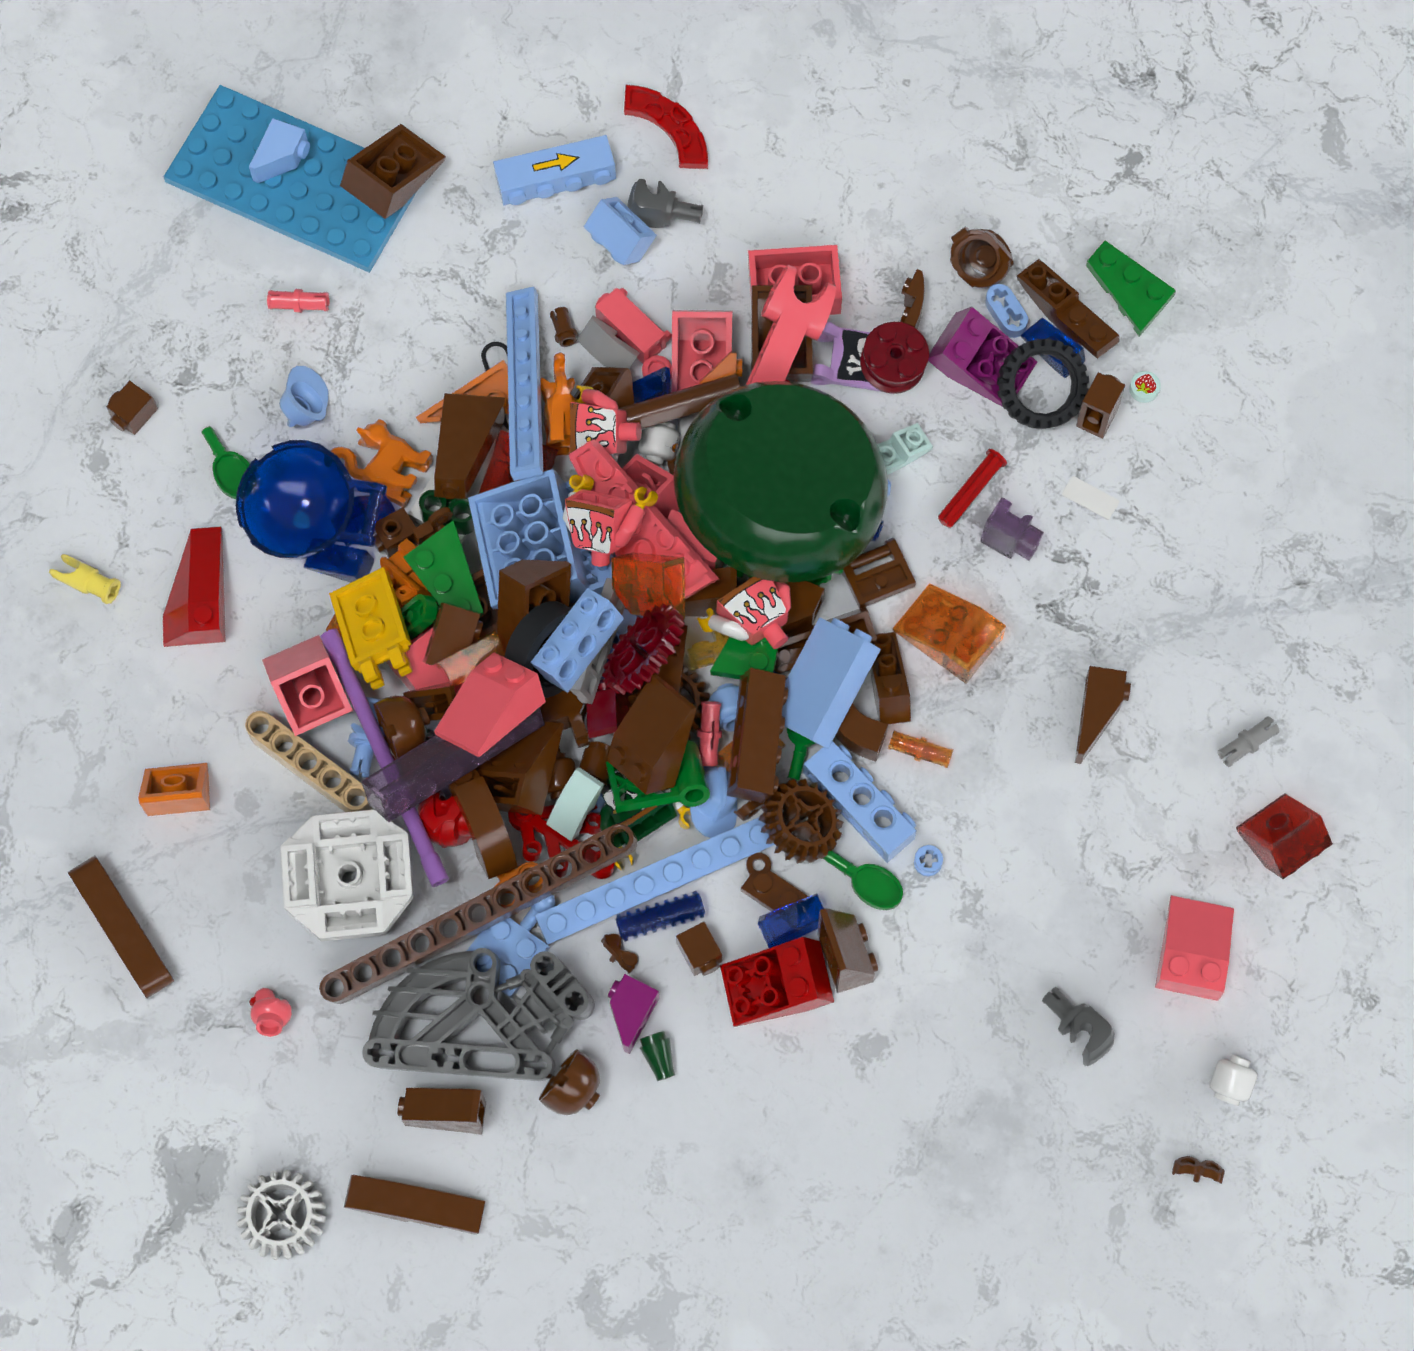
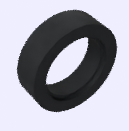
[505,601,571,698]

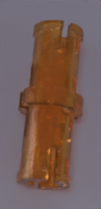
[888,730,954,768]

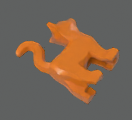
[540,352,576,456]
[326,419,433,508]

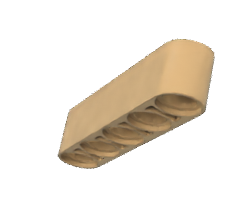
[245,711,373,812]

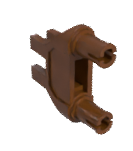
[525,690,590,753]

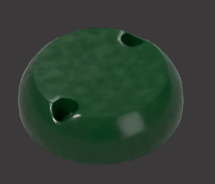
[673,381,888,582]

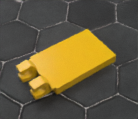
[329,567,413,690]

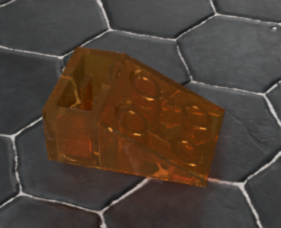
[892,583,1006,684]

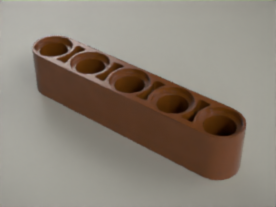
[68,855,174,999]

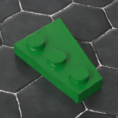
[1086,240,1176,337]
[403,521,484,617]
[710,626,783,680]

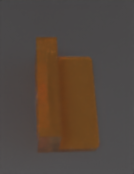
[436,630,506,687]

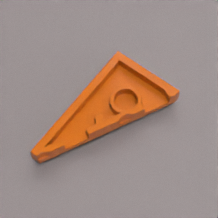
[416,360,509,424]

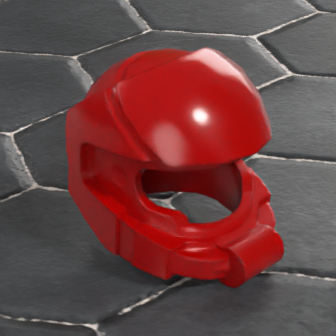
[417,787,471,848]

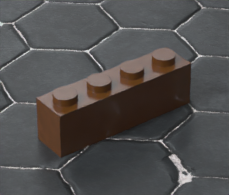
[727,668,788,803]

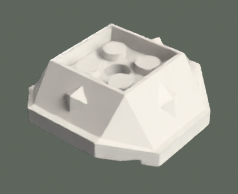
[280,809,414,942]

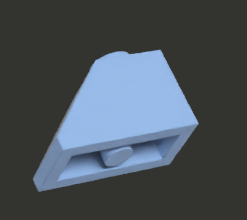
[249,118,310,183]

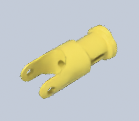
[49,554,121,604]

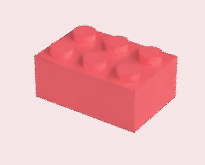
[748,245,842,315]

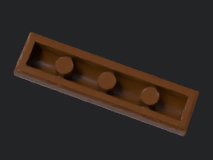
[620,373,741,429]

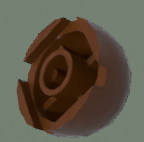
[373,695,430,760]
[539,1049,600,1115]

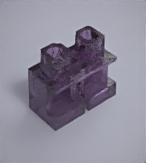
[980,497,1044,561]

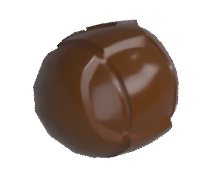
[950,226,1014,287]

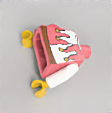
[570,385,642,461]
[563,474,658,567]
[697,577,791,649]

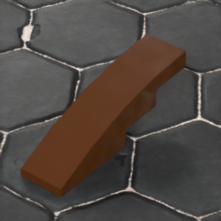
[344,1175,485,1235]

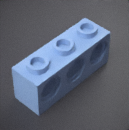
[530,588,624,693]

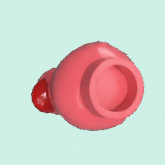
[249,988,292,1037]

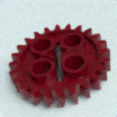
[602,604,685,695]

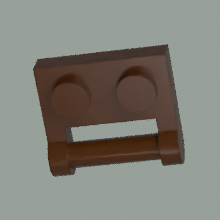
[842,538,916,609]

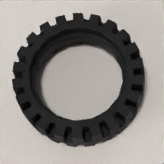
[997,339,1089,429]

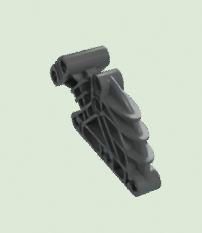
[362,948,595,1081]

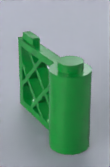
[606,740,710,813]

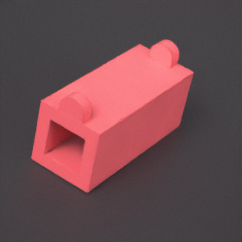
[595,288,672,363]

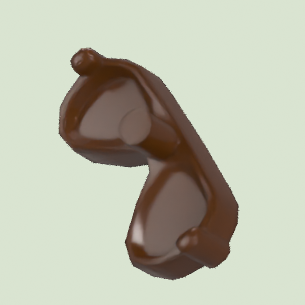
[601,934,638,974]

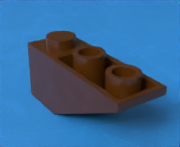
[870,632,911,724]

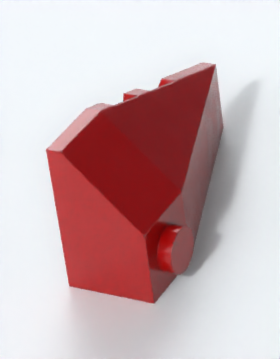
[163,526,226,647]

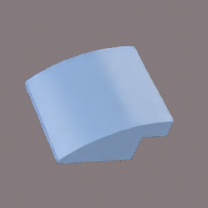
[468,469,626,609]

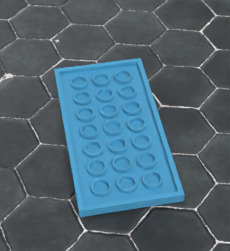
[163,85,416,273]

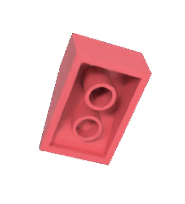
[671,310,733,393]
[434,652,546,757]
[1155,895,1234,1001]

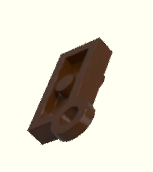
[412,507,453,546]
[741,853,811,926]

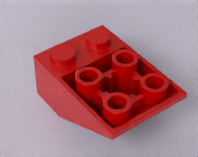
[720,937,834,1027]

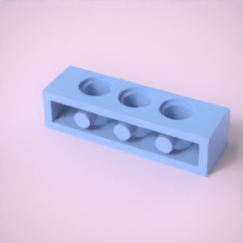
[803,741,917,863]

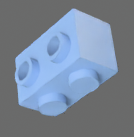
[584,197,657,265]

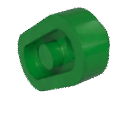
[401,594,439,640]

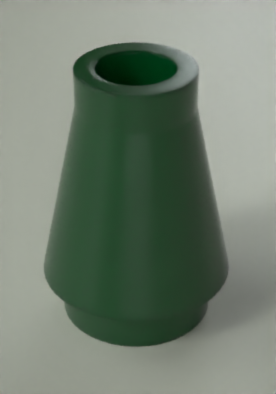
[639,1031,675,1081]

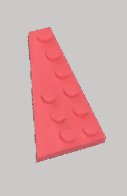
[569,440,719,613]

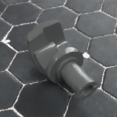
[628,179,704,228]
[1042,987,1115,1066]

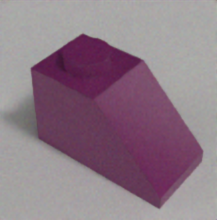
[607,974,660,1054]

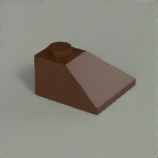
[574,367,634,409]

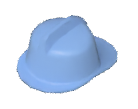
[279,366,328,427]
[690,766,738,838]

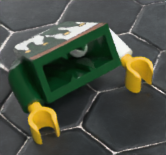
[600,772,691,871]

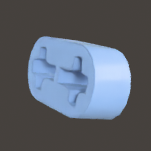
[985,284,1028,338]

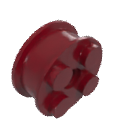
[860,322,929,394]

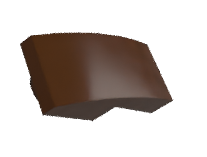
[900,269,924,329]

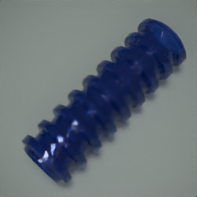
[615,890,705,942]

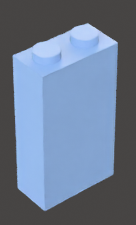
[782,617,881,749]

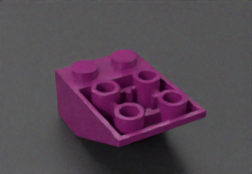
[928,307,1038,407]

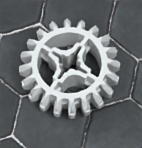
[236,1170,326,1260]

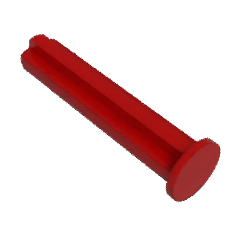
[938,449,1007,528]

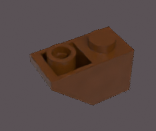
[782,581,825,634]

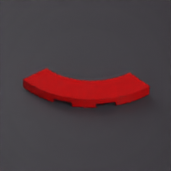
[624,85,708,169]

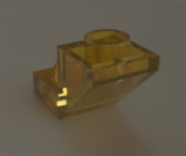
[687,614,729,670]

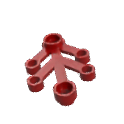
[508,805,615,879]

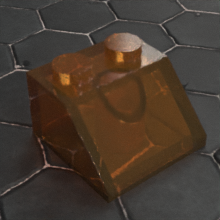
[611,552,685,620]

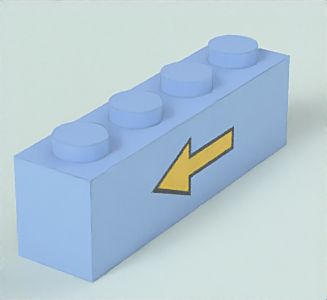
[493,135,616,206]

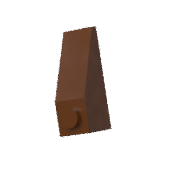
[1075,666,1131,764]

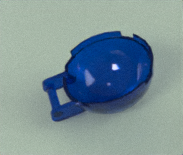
[235,440,387,560]

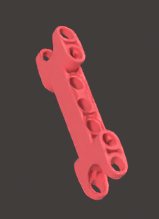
[746,265,836,385]

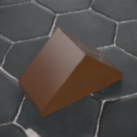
[403,682,456,721]

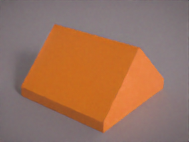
[138,763,210,816]

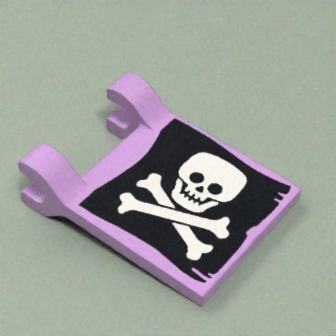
[810,322,882,392]

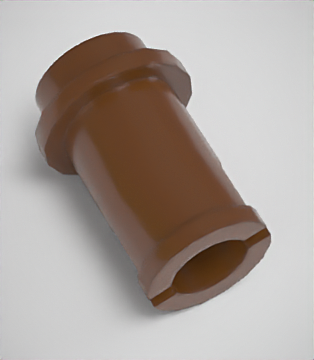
[550,307,578,347]

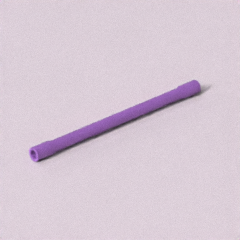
[320,629,449,887]

